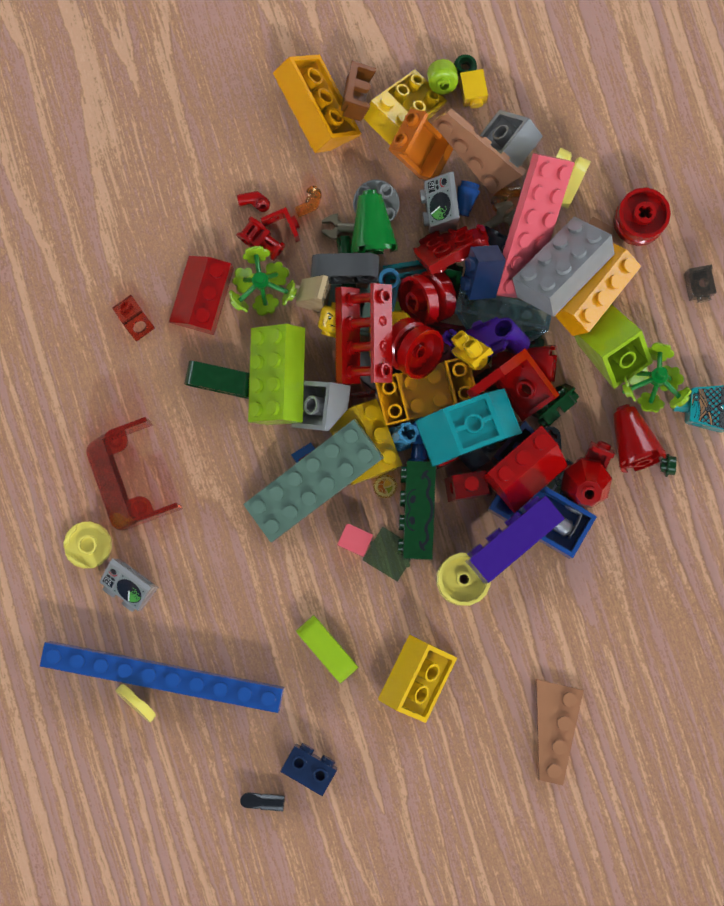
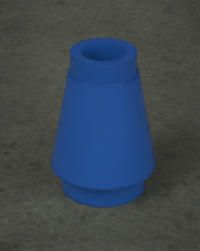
[457,180,480,217]

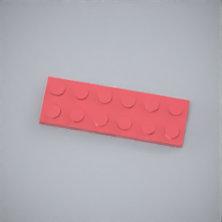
[496,153,575,298]

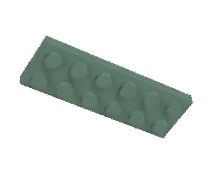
[243,419,384,542]

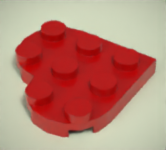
[413,224,489,275]

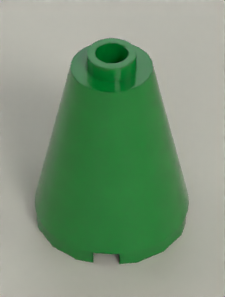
[351,190,398,255]

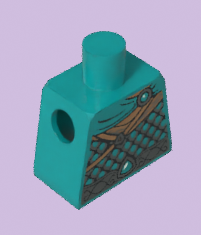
[672,385,724,433]

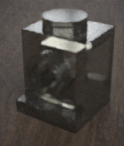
[684,264,717,303]

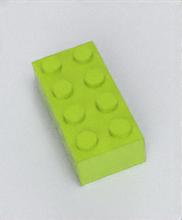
[248,323,305,425]

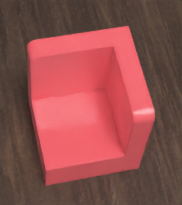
[337,524,373,557]

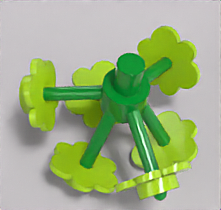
[229,246,297,316]
[622,342,692,413]

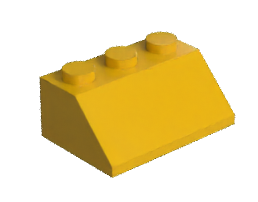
[330,399,402,486]
[378,634,457,723]

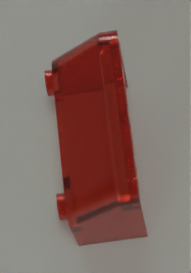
[86,417,183,530]

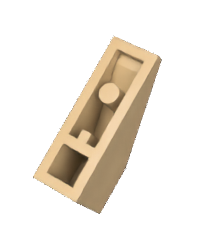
[294,275,330,312]

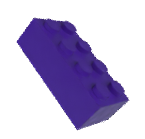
[465,496,565,584]

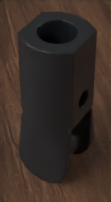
[240,792,285,812]

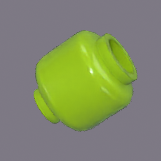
[427,59,458,95]

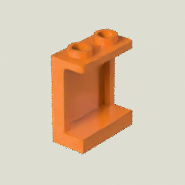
[388,109,453,180]

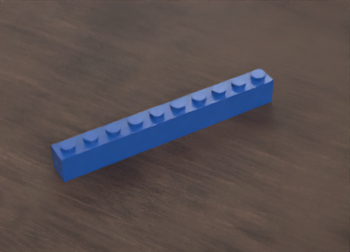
[40,641,284,713]

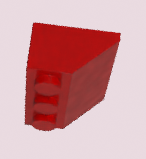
[169,256,234,335]
[482,426,568,513]

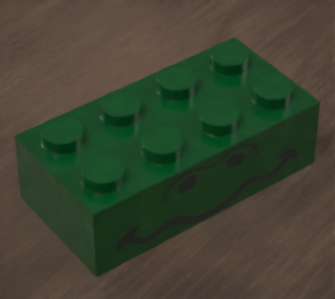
[398,461,436,561]

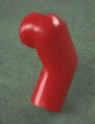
[237,191,270,212]

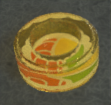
[373,474,397,499]

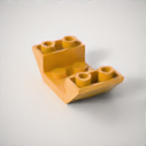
[375,358,478,426]

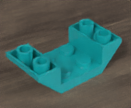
[415,388,522,467]

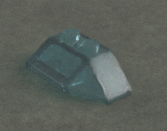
[455,288,551,342]

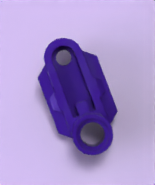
[443,317,530,358]

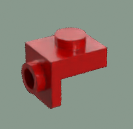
[584,440,615,469]

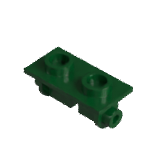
[532,383,579,428]

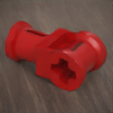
[236,216,286,261]

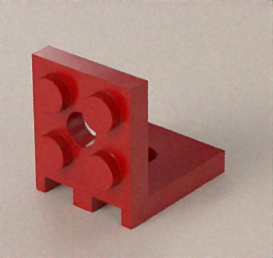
[466,348,559,421]

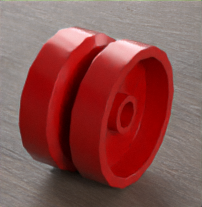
[613,187,671,246]
[398,271,456,326]
[392,317,444,379]

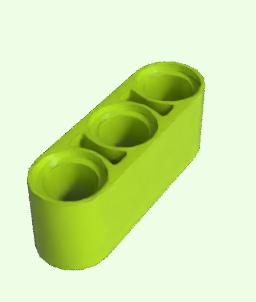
[296,615,359,684]

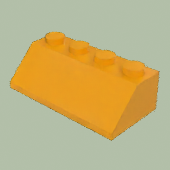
[273,54,361,153]
[555,243,641,336]

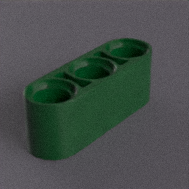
[184,361,250,399]

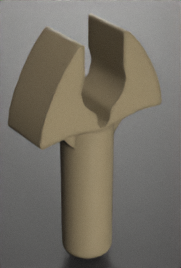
[483,201,516,229]
[322,214,354,241]

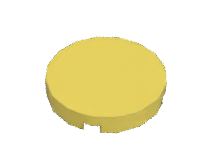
[63,521,112,569]
[115,684,156,723]

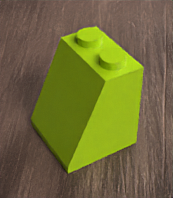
[574,304,653,389]

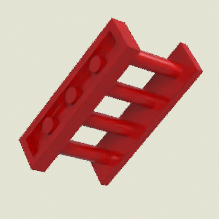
[335,283,392,384]

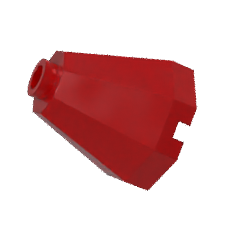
[561,457,612,508]

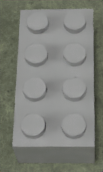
[512,216,615,317]

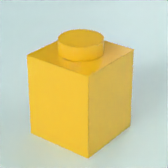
[459,69,488,109]

